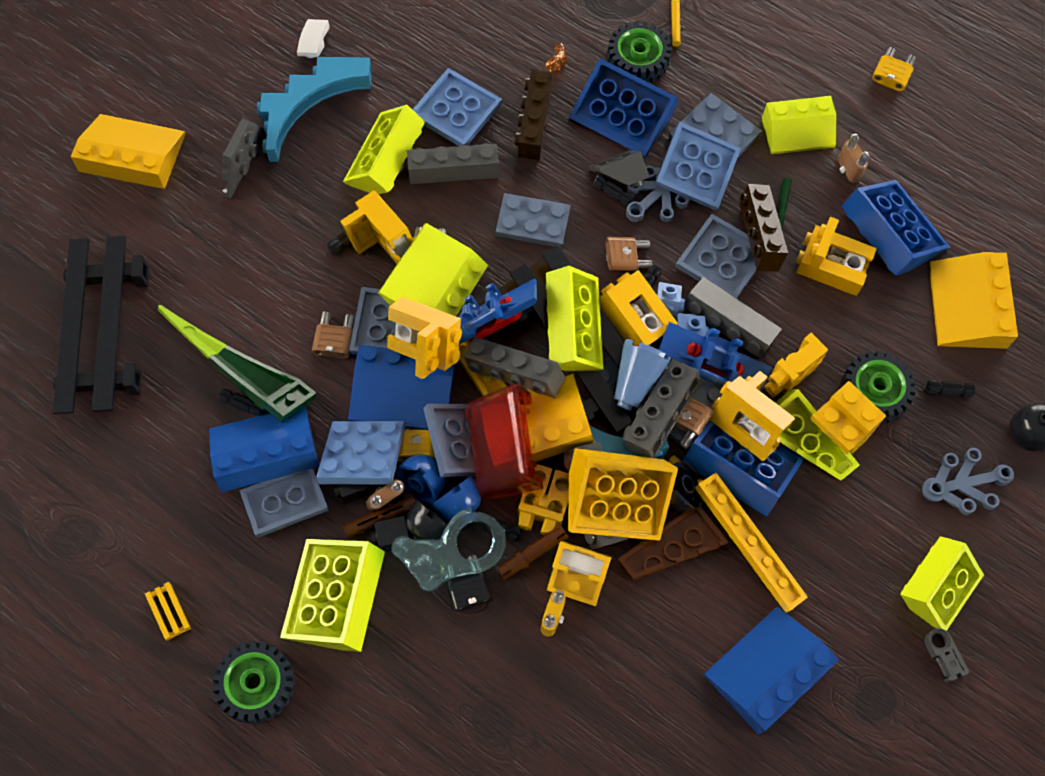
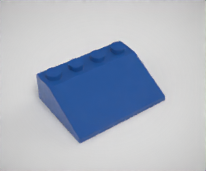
[569,58,679,157]
[841,180,951,276]
[348,345,456,430]
[209,406,320,493]
[683,421,804,517]
[704,606,839,735]

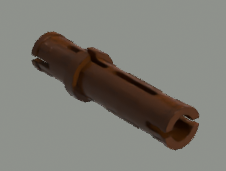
[342,495,415,539]
[497,524,569,580]

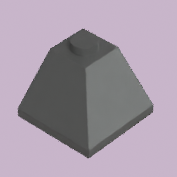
[589,150,649,188]

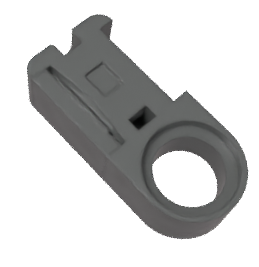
[925,628,969,683]

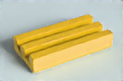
[145,582,191,641]

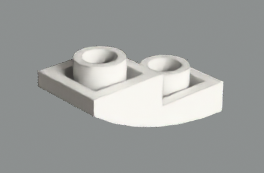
[297,19,330,58]

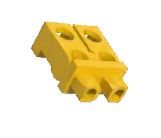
[764,333,828,398]
[518,463,569,535]

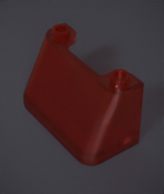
[465,384,543,500]

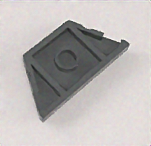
[222,119,265,199]

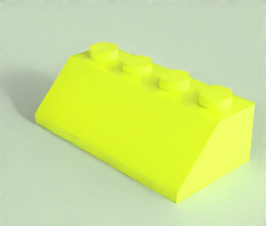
[343,105,425,194]
[546,266,603,371]

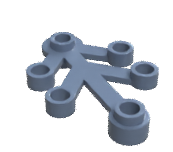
[626,166,689,222]
[922,448,1014,515]

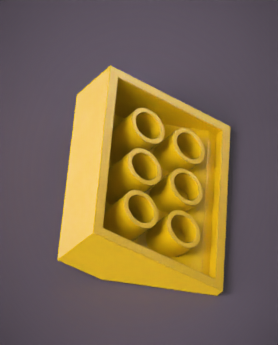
[71,114,186,189]
[929,252,1018,349]
[480,374,595,473]
[568,448,678,541]

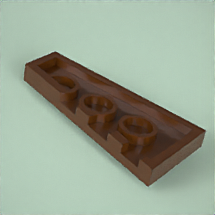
[617,506,729,581]

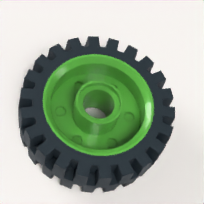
[607,21,672,83]
[840,351,916,424]
[212,641,295,724]

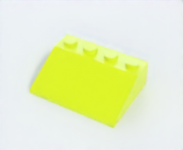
[378,223,488,317]
[280,539,385,652]

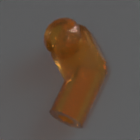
[546,43,567,71]

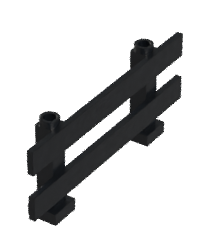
[53,236,149,415]
[510,245,654,433]

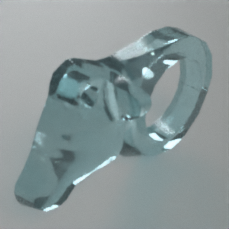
[392,507,506,591]

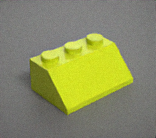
[762,96,836,155]
[900,536,984,631]

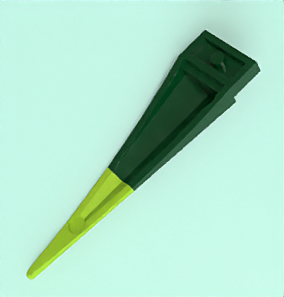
[158,305,317,422]

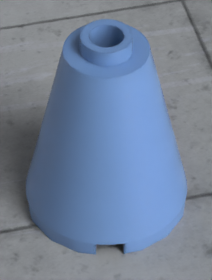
[614,339,671,411]

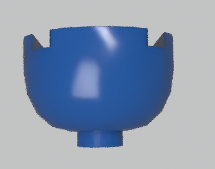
[396,454,446,505]
[431,476,481,523]

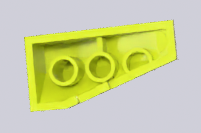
[775,389,859,481]

